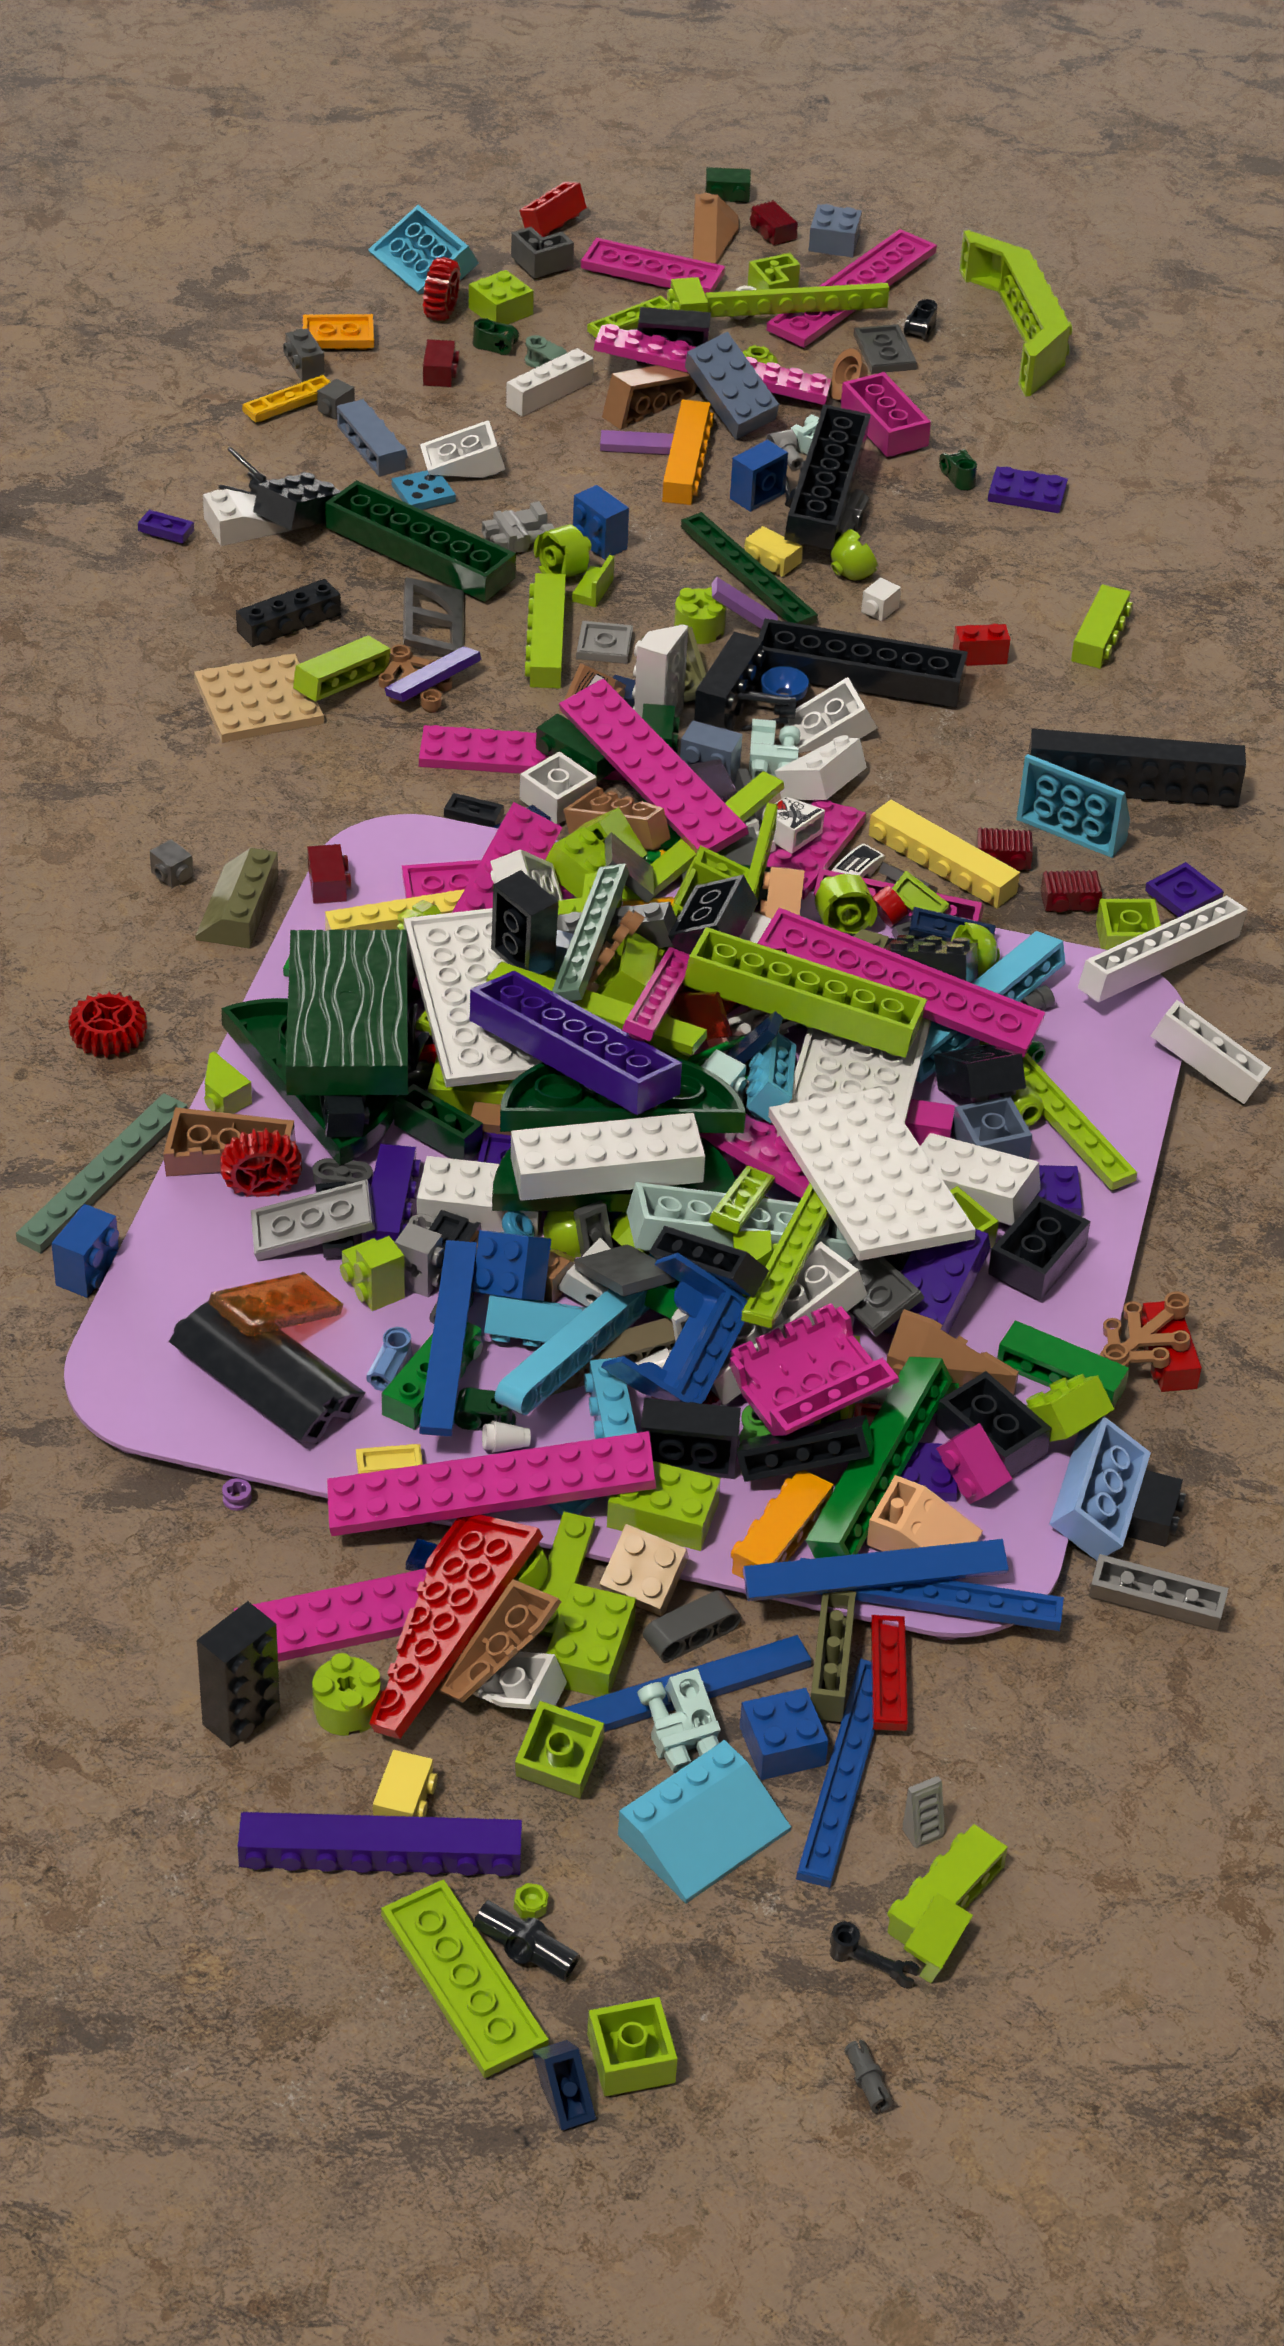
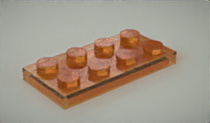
[208,1272,344,1336]

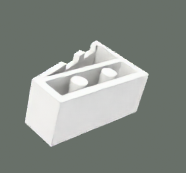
[775,735,867,800]

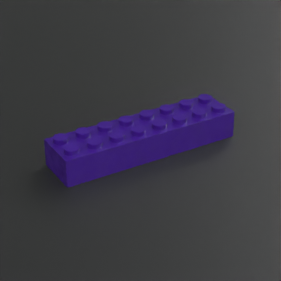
[469,971,682,1115]

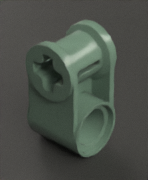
[525,335,568,368]

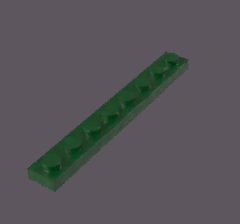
[681,512,818,625]

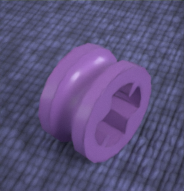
[222,1478,252,1511]

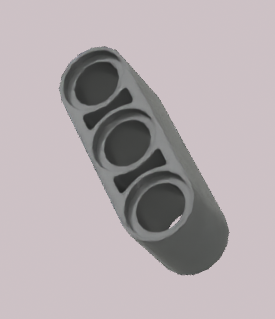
[643,1591,742,1662]

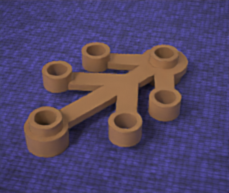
[379,644,452,713]
[586,910,645,993]
[1100,1291,1190,1368]

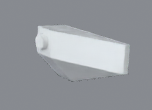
[442,1648,567,1709]

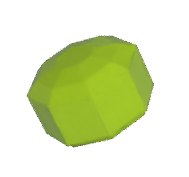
[514,1883,549,1919]

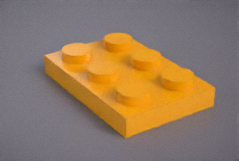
[303,314,374,350]

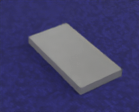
[251,1179,375,1261]

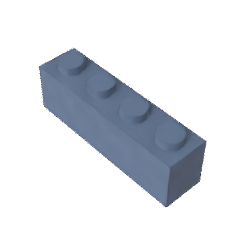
[337,399,407,477]

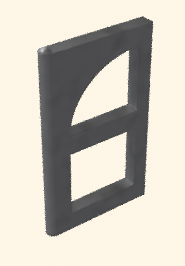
[403,577,464,655]

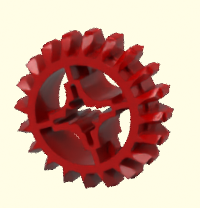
[423,257,461,321]
[68,990,147,1058]
[220,1128,302,1197]

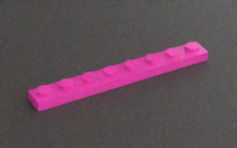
[622,947,690,1041]

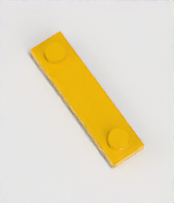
[242,375,331,423]

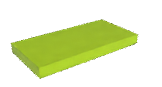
[747,802,778,912]

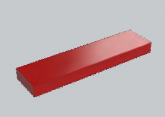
[871,1615,908,1731]

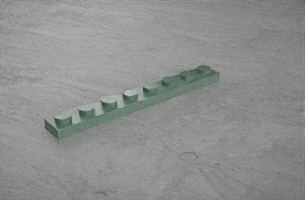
[552,863,629,1003]
[16,1093,188,1254]

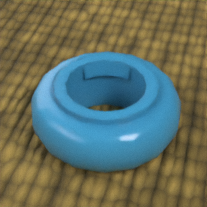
[502,1211,535,1236]

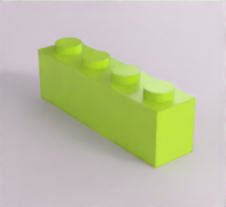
[1071,584,1133,669]
[293,635,391,702]
[887,1824,1008,1945]

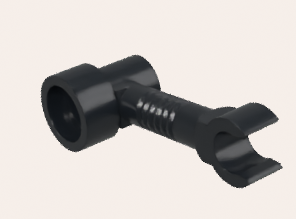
[830,1921,920,1989]

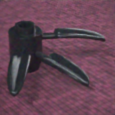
[407,1004,435,1090]

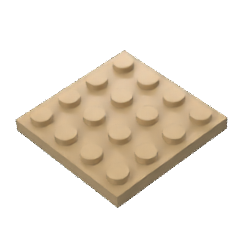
[194,653,324,743]

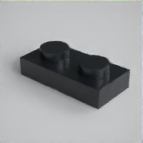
[444,793,504,828]

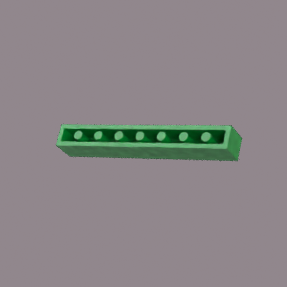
[806,1357,953,1559]

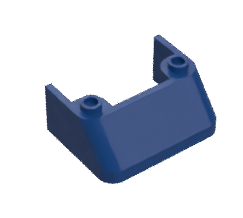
[601,1253,747,1404]

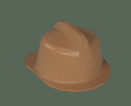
[830,348,868,400]

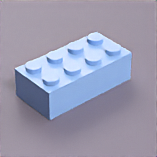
[1049,1416,1151,1561]

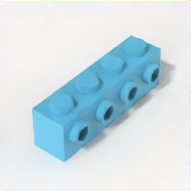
[746,1032,796,1123]
[584,1357,637,1439]

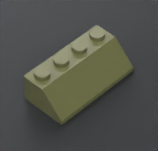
[195,848,278,949]

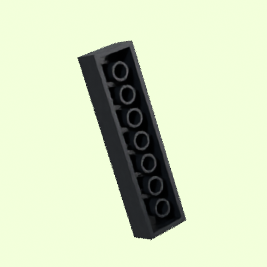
[784,404,871,550]
[758,618,968,707]
[1028,728,1246,807]

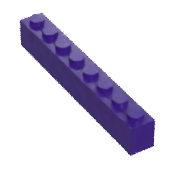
[238,1812,522,1876]

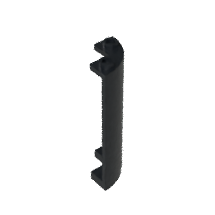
[168,1295,366,1444]

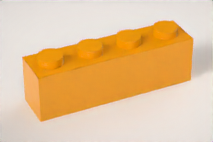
[731,1470,834,1579]

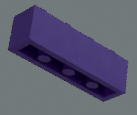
[362,1144,421,1242]

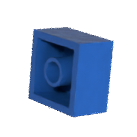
[730,440,788,512]
[573,485,629,560]
[51,1204,119,1298]
[472,1230,551,1301]
[739,1688,828,1780]

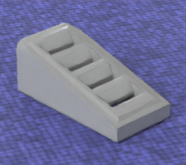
[902,1776,944,1848]

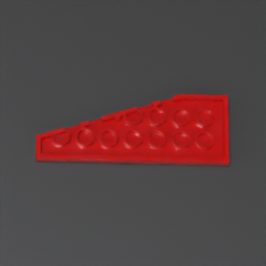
[369,1514,543,1739]

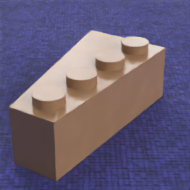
[563,786,671,851]

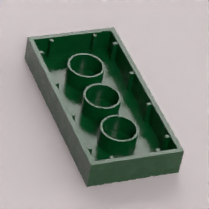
[286,929,408,1095]

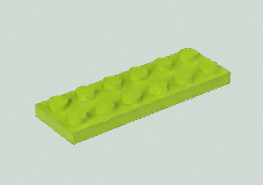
[381,1879,549,2079]

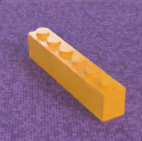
[662,399,714,505]

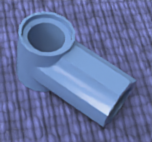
[366,1327,412,1391]

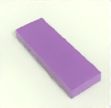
[600,430,673,455]
[712,577,778,629]

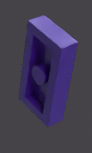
[138,510,194,543]

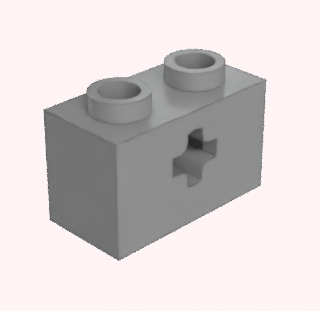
[394,1223,445,1297]

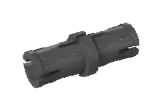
[844,2040,893,2113]

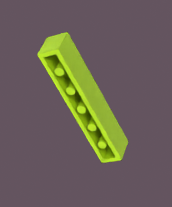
[525,573,566,689]

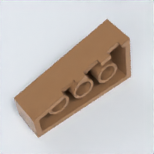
[602,365,697,430]
[163,1107,296,1177]

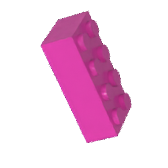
[841,372,931,457]

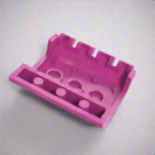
[729,1303,899,1436]

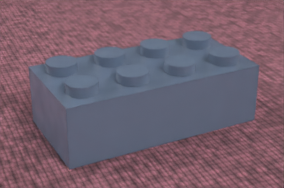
[685,331,779,440]

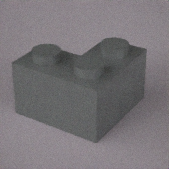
[511,227,574,278]

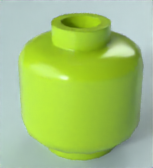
[1011,1086,1044,1127]

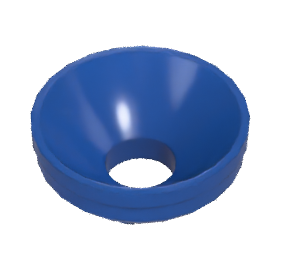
[761,667,809,702]

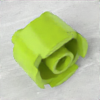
[534,524,592,578]
[674,587,726,644]
[815,874,877,934]
[312,1653,381,1736]

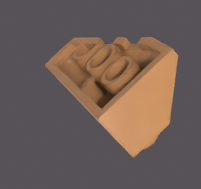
[693,193,739,264]
[887,1309,1019,1395]

